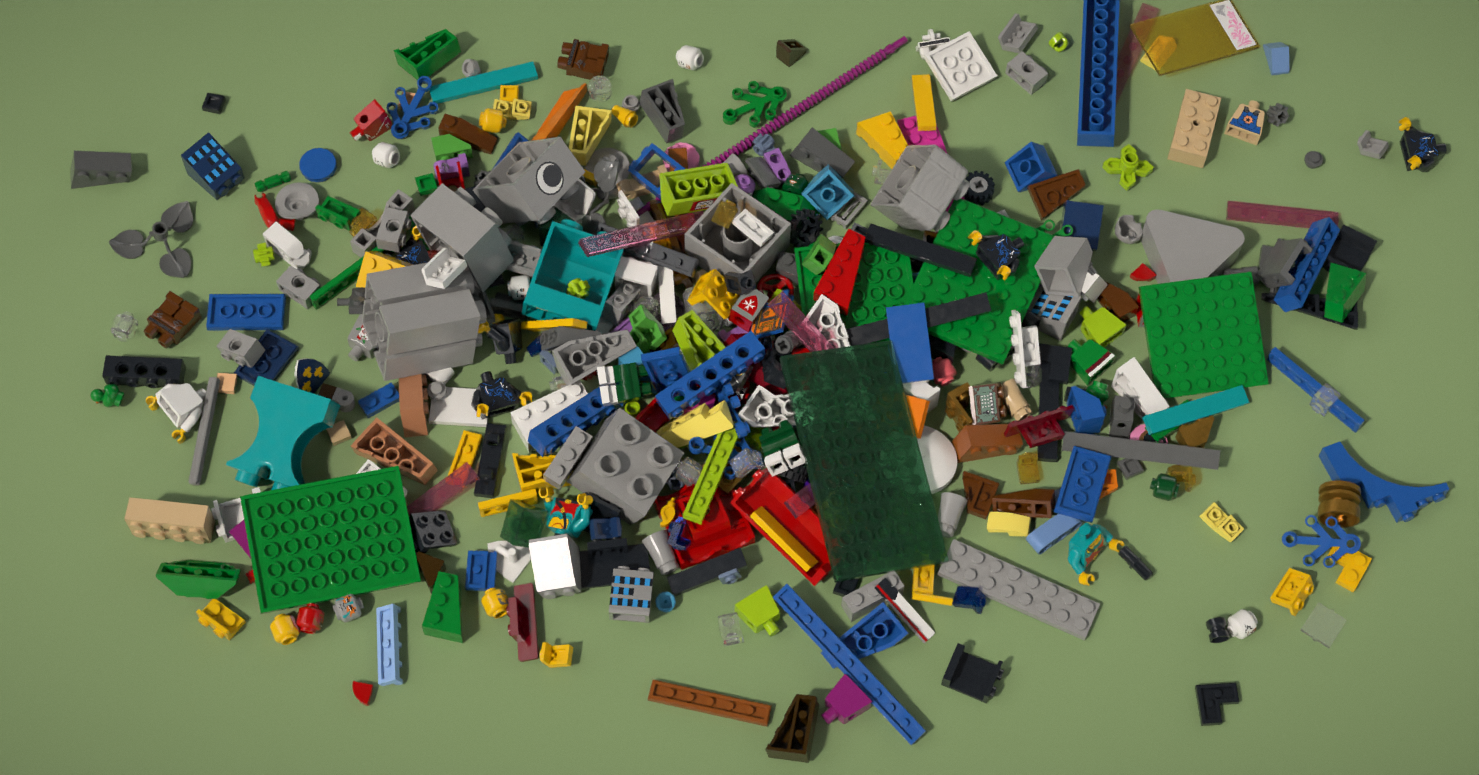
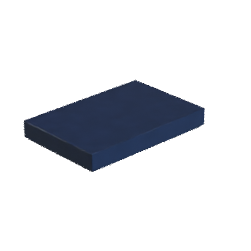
[234,329,299,386]

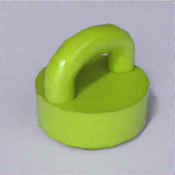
[1048,32,1068,52]

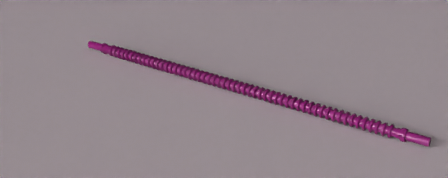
[636,36,908,216]

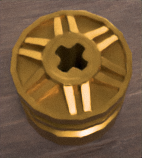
[1317,480,1361,528]

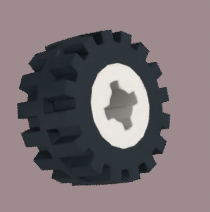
[964,171,995,206]

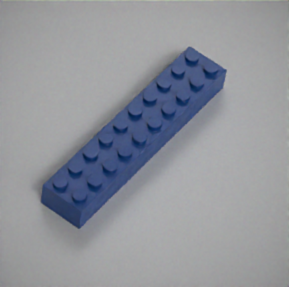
[1077,0,1120,147]

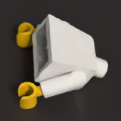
[146,383,206,444]

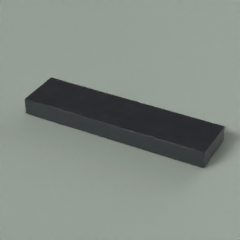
[667,548,748,597]

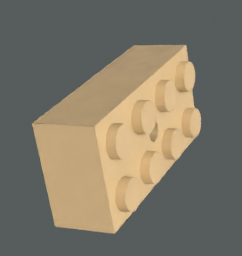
[1167,89,1221,168]
[124,497,215,544]

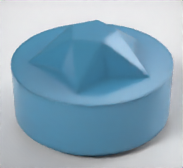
[655,592,676,612]

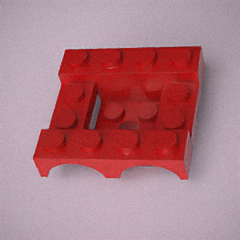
[653,482,755,570]

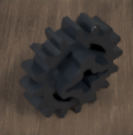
[787,208,824,248]

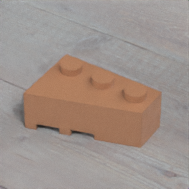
[399,374,429,438]

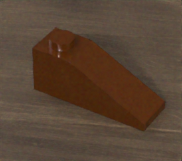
[438,114,498,154]
[1097,281,1139,322]
[992,488,1056,518]

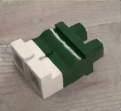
[597,362,652,407]
[759,420,807,477]

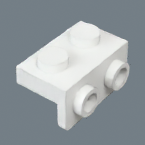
[422,248,467,289]

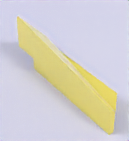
[656,400,734,448]

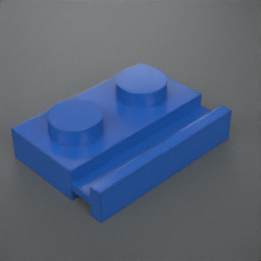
[465,551,498,591]

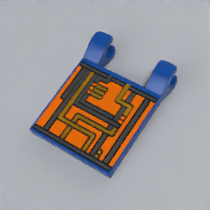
[751,289,794,338]

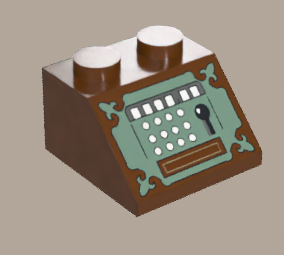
[969,382,1007,425]

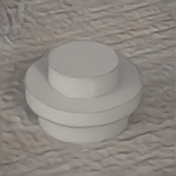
[622,95,640,112]
[427,381,447,400]

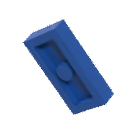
[358,382,399,418]

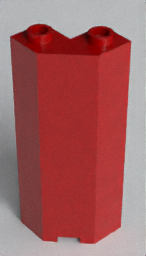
[730,468,853,586]

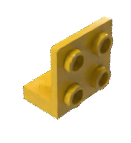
[687,269,740,320]

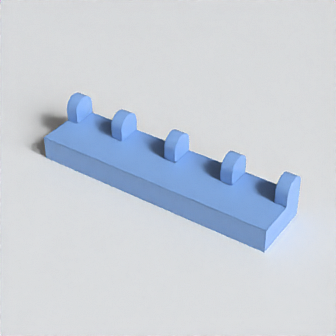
[376,604,403,686]

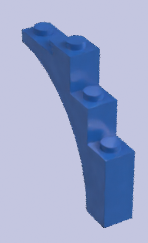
[1319,442,1449,523]

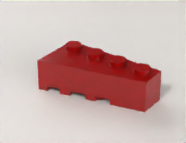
[813,228,865,316]

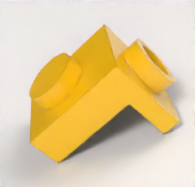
[540,642,574,668]

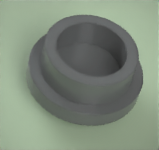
[1304,151,1323,169]

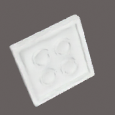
[924,31,997,102]

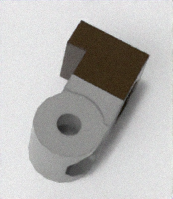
[318,383,355,412]

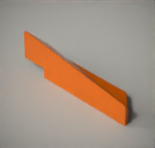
[531,83,587,141]

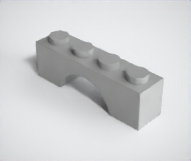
[350,189,415,258]

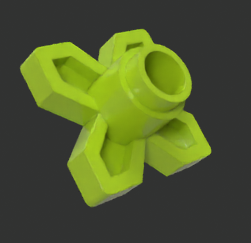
[1102,144,1154,191]

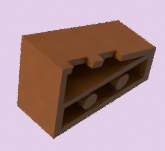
[951,424,1023,463]

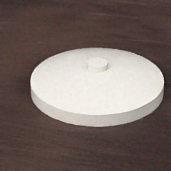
[879,426,957,495]

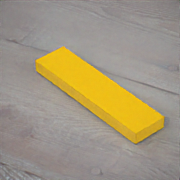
[911,74,936,131]
[521,318,587,332]
[750,507,818,572]

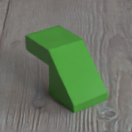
[628,304,667,350]

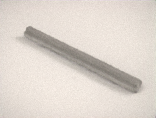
[188,377,220,486]

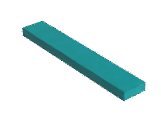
[430,61,538,104]
[1142,385,1250,435]

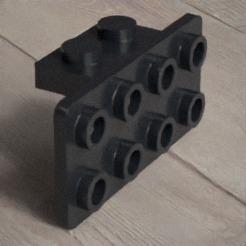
[580,537,650,589]

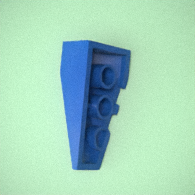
[821,602,909,669]

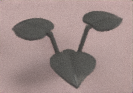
[579,160,619,235]
[109,201,193,278]

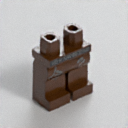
[557,39,609,83]
[144,291,202,349]

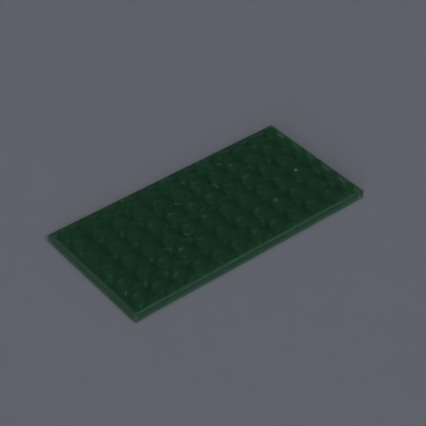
[780,340,949,582]

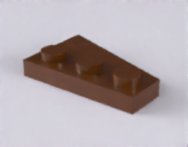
[1027,169,1086,221]

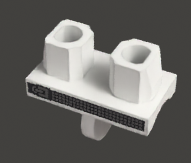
[915,29,950,60]

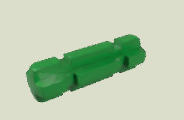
[255,171,291,192]

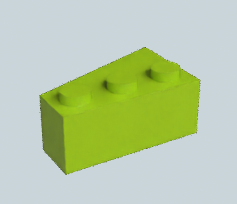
[672,310,726,371]

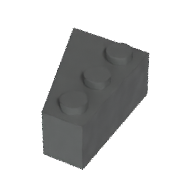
[639,79,685,144]
[789,127,855,178]
[70,150,132,189]

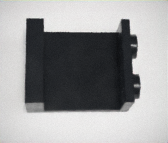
[1322,224,1377,272]
[941,643,1004,703]

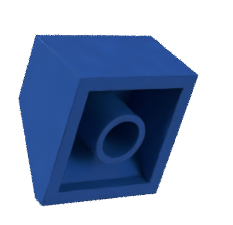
[1004,142,1057,192]
[1066,386,1106,434]

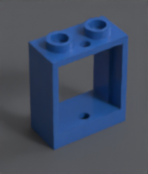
[628,143,685,200]

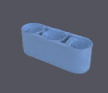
[1026,514,1082,555]

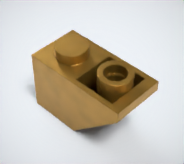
[1175,415,1214,448]

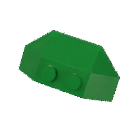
[752,187,820,221]
[156,560,241,599]

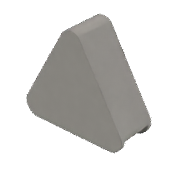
[1140,210,1245,284]

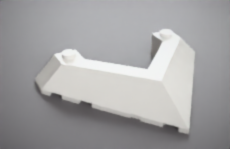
[738,294,876,427]

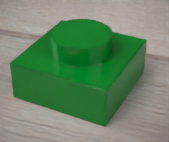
[415,173,437,196]

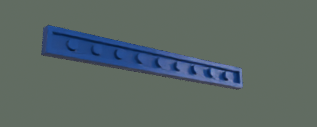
[773,584,926,745]

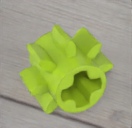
[253,242,275,267]
[566,278,591,299]

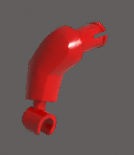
[254,193,295,231]

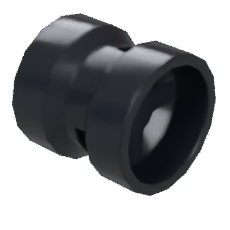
[1206,617,1230,643]

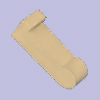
[616,165,667,199]

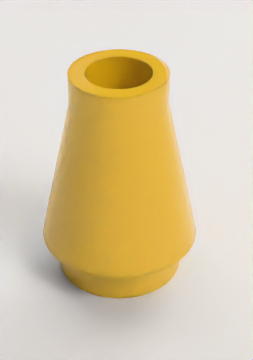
[612,105,638,128]

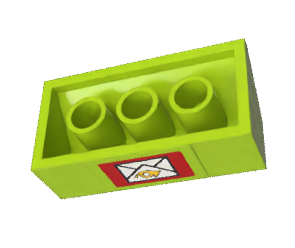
[659,163,738,216]

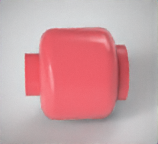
[932,357,957,386]

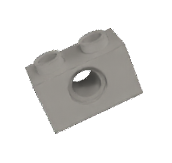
[1005,51,1048,95]
[376,207,411,253]
[276,265,321,309]
[601,280,641,326]
[217,329,265,368]

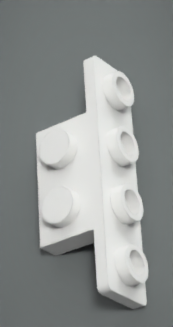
[1009,310,1040,388]

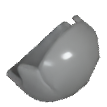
[1115,215,1142,244]

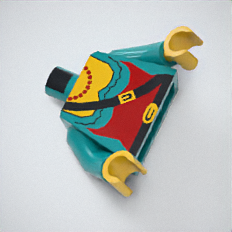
[539,487,593,538]
[1068,523,1124,586]

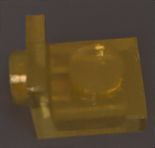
[711,199,739,229]
[1016,452,1040,484]

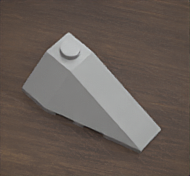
[552,330,637,386]

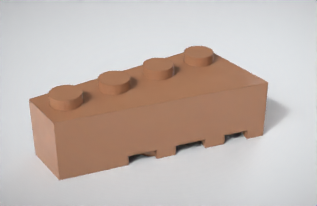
[351,417,438,485]

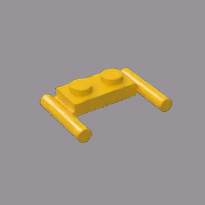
[912,550,953,606]

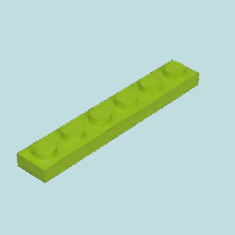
[683,421,739,524]

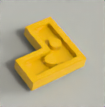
[1327,545,1372,592]

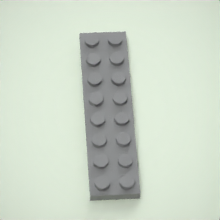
[937,539,1100,640]

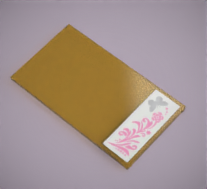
[1130,0,1260,76]

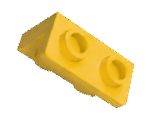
[1270,568,1314,616]
[196,599,246,641]

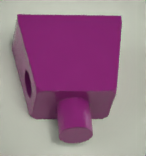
[821,674,872,724]

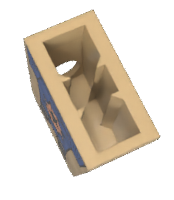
[1224,100,1265,145]

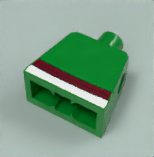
[1067,339,1115,386]

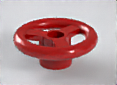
[757,274,794,302]

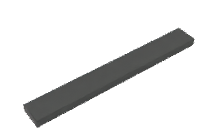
[1062,431,1221,470]

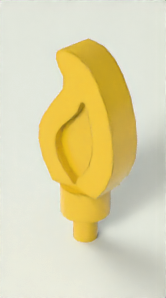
[660,497,675,527]

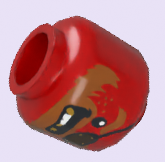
[296,603,324,634]

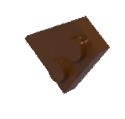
[962,471,999,520]

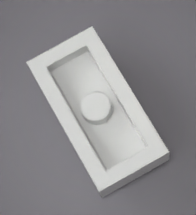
[732,209,774,247]

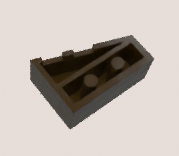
[765,694,819,763]

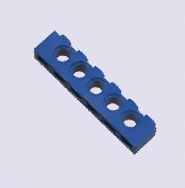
[1274,217,1340,312]
[655,331,766,419]
[528,384,627,457]

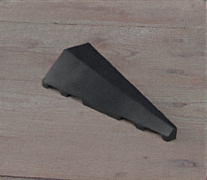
[1261,293,1358,330]

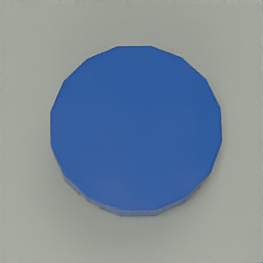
[299,148,337,182]

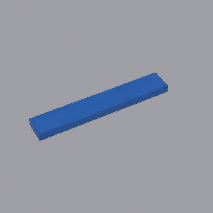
[1267,347,1365,433]

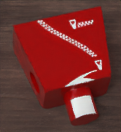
[349,99,393,141]

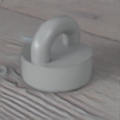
[462,59,481,77]

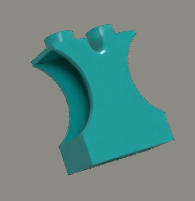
[226,376,341,490]

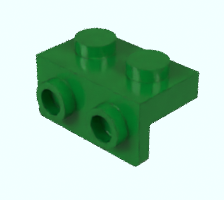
[315,196,361,231]

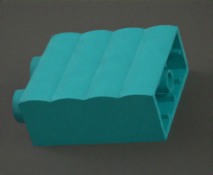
[521,219,625,331]

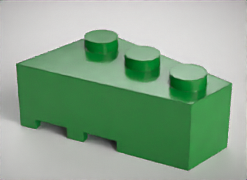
[393,29,461,80]
[1324,263,1366,322]
[422,571,463,643]

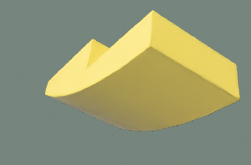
[493,99,531,120]
[1199,502,1244,542]
[987,511,1031,536]

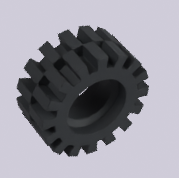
[774,459,811,483]

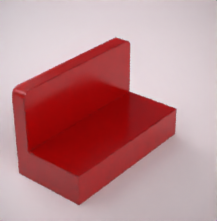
[635,398,670,433]

